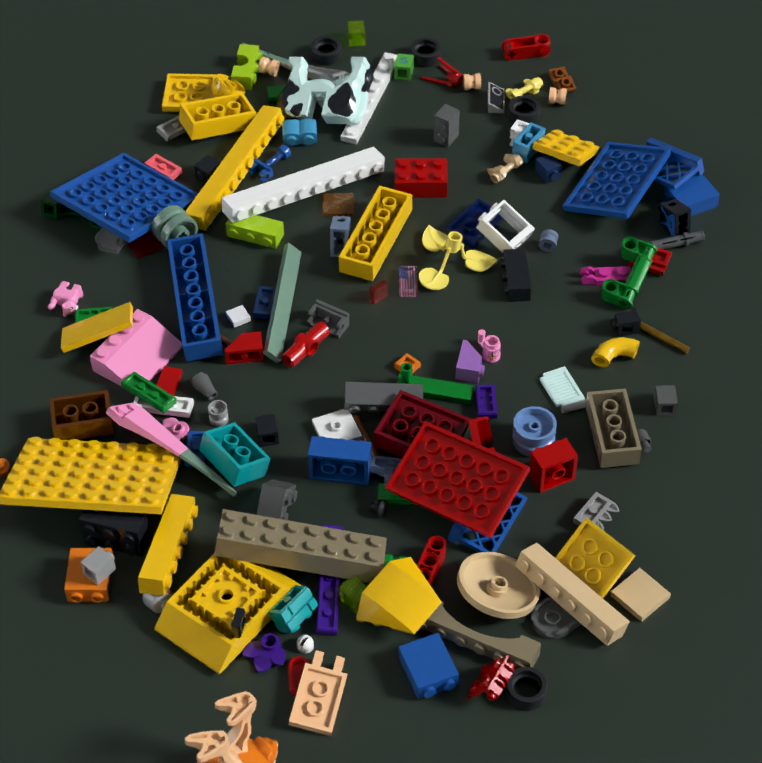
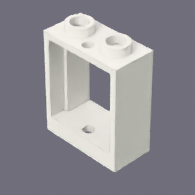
[476,200,535,253]

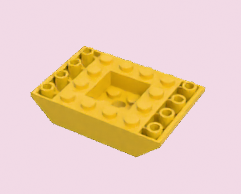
[155,554,301,674]

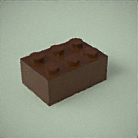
[49,390,114,440]

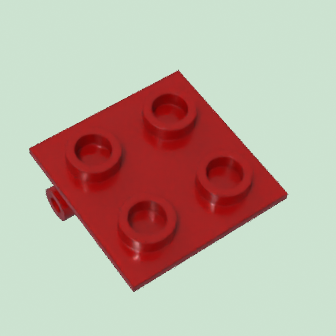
[466,655,514,701]

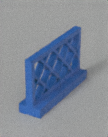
[646,138,704,190]
[447,492,528,553]

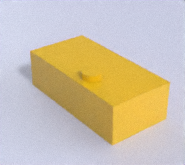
[179,92,256,140]

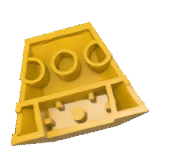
[356,557,442,634]

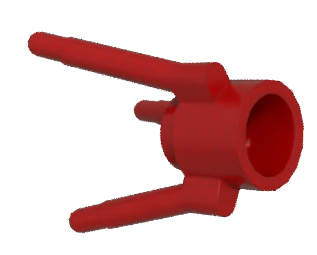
[421,57,463,88]

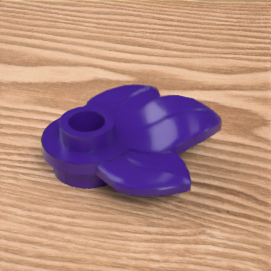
[243,633,286,672]

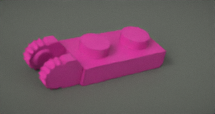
[579,266,631,286]

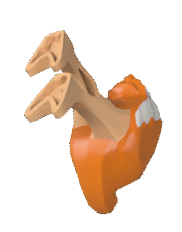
[185,691,278,763]

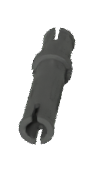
[650,230,705,249]

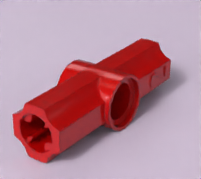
[281,321,330,368]

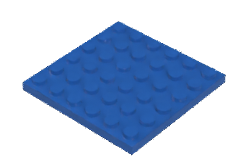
[50,153,198,243]

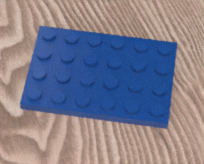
[563,142,671,219]

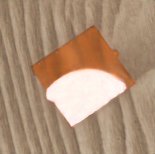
[322,193,356,216]

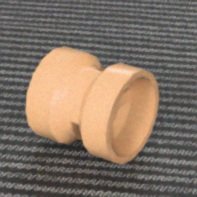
[258,57,280,77]
[463,73,481,91]
[549,87,567,105]

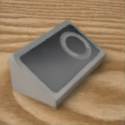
[488,82,505,114]

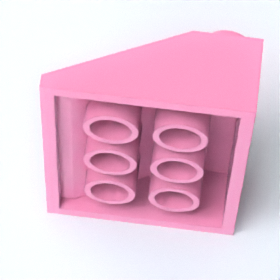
[90,309,183,386]

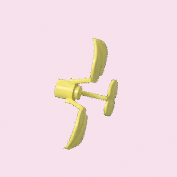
[419,225,498,290]

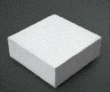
[226,305,251,328]

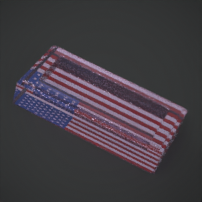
[398,266,418,297]

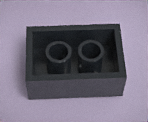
[79,510,151,557]

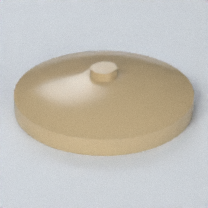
[457,552,540,619]

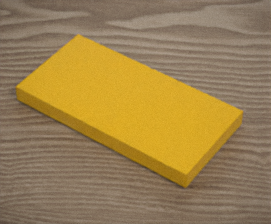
[61,302,133,353]

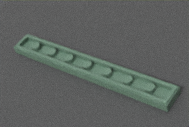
[263,242,302,363]

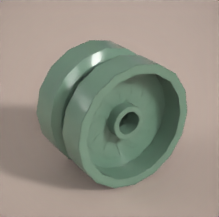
[151,205,198,249]

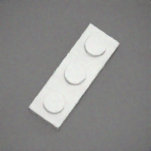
[133,396,194,418]

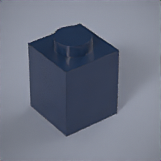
[535,154,562,184]

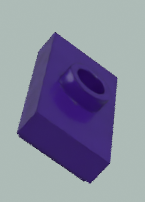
[475,384,497,419]

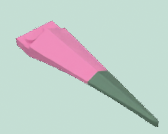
[106,403,237,497]

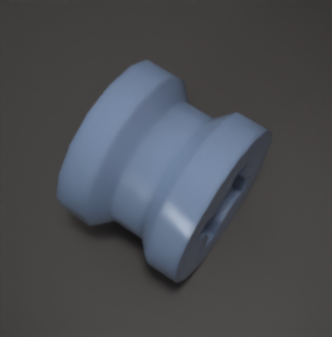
[539,229,558,252]

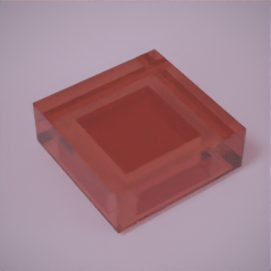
[370,280,388,304]

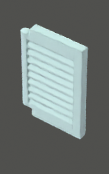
[539,366,585,407]

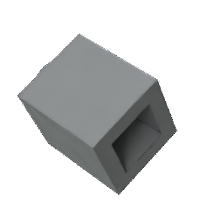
[80,546,116,585]

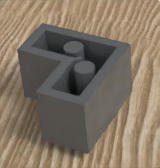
[257,479,297,520]

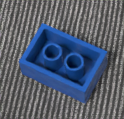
[308,436,372,485]

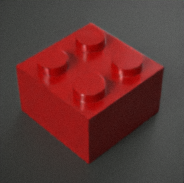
[529,438,578,493]

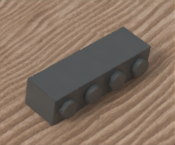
[344,382,423,413]

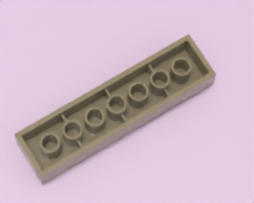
[214,509,387,583]

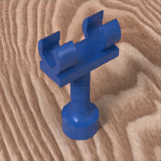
[248,144,291,182]

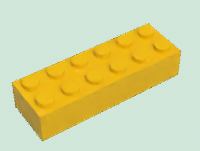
[339,186,412,282]

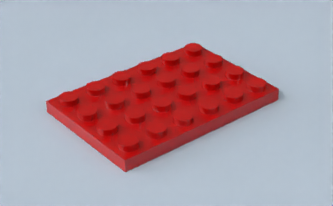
[385,421,530,539]

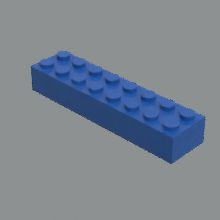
[167,233,224,362]

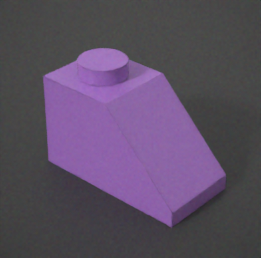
[456,340,485,384]

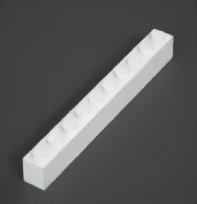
[222,147,385,223]

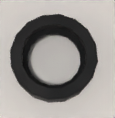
[311,36,341,65]
[410,37,441,67]
[508,95,540,123]
[506,667,548,711]

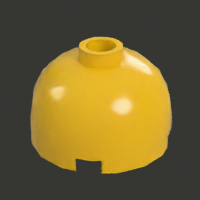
[211,74,245,97]

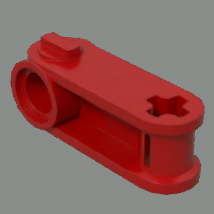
[501,34,551,60]

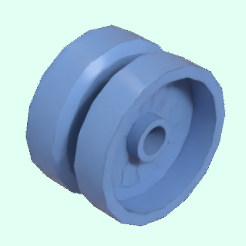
[512,406,557,457]

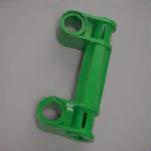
[601,237,658,309]

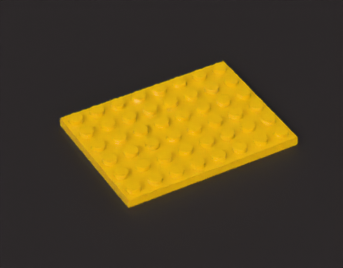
[0,437,182,514]

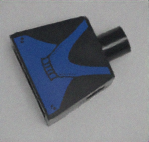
[658,199,691,240]

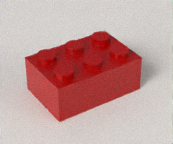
[395,158,448,198]

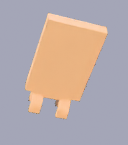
[288,650,347,736]

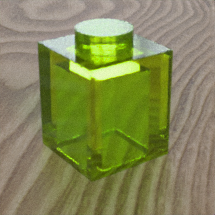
[348,20,366,46]
[339,576,367,615]

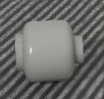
[143,588,174,614]

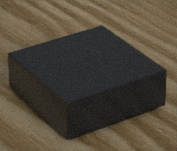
[231,607,246,638]

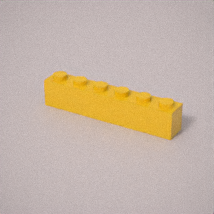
[138,494,198,596]

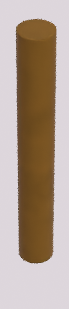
[640,322,690,354]

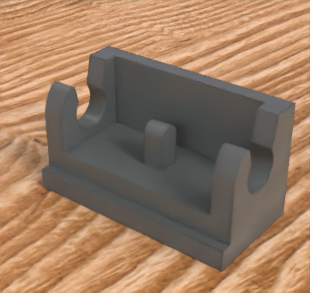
[307,299,349,339]

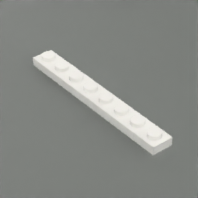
[341,52,397,145]

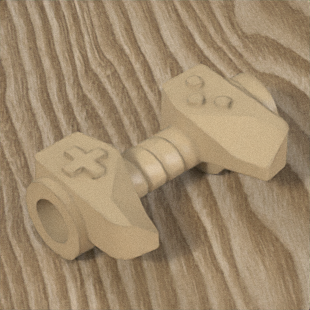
[487,154,523,183]

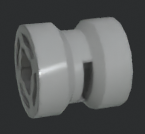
[208,400,229,427]

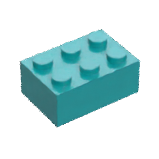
[199,422,271,487]

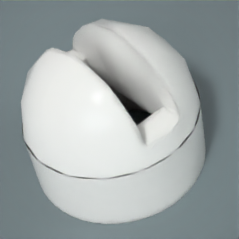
[297,634,314,654]

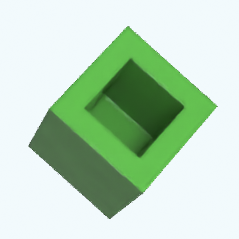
[394,53,414,81]

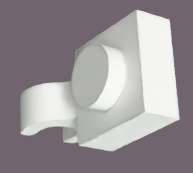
[509,119,530,146]

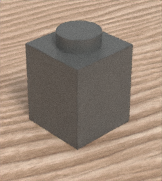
[654,385,678,416]

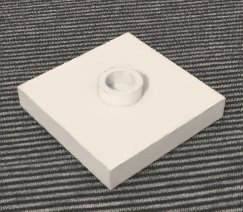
[312,409,362,441]

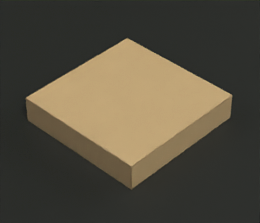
[610,568,671,622]

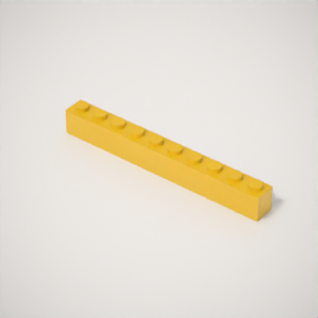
[186,105,284,231]

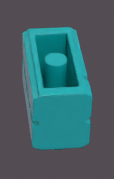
[268,585,318,633]

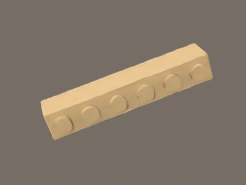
[515,543,630,646]

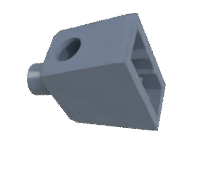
[330,216,351,257]

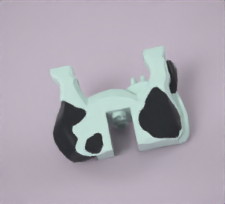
[276,57,373,126]

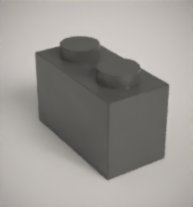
[434,104,460,147]

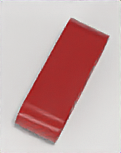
[417,536,446,587]

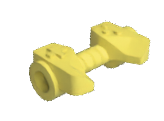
[506,77,543,100]

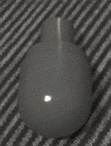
[637,429,652,453]

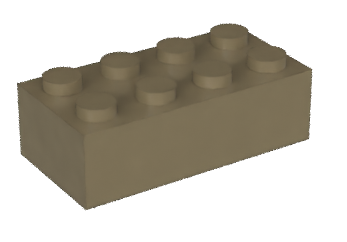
[586,388,642,468]

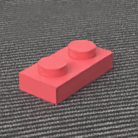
[144,154,182,180]

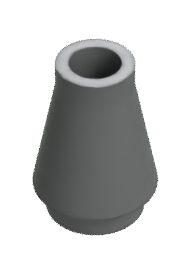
[191,372,218,400]

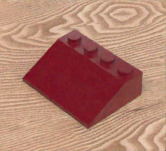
[374,390,471,458]

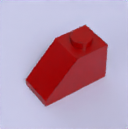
[225,332,264,365]

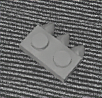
[573,492,619,530]

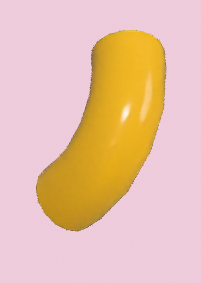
[591,337,640,367]

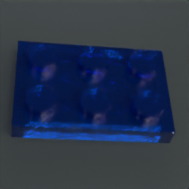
[445,199,505,249]

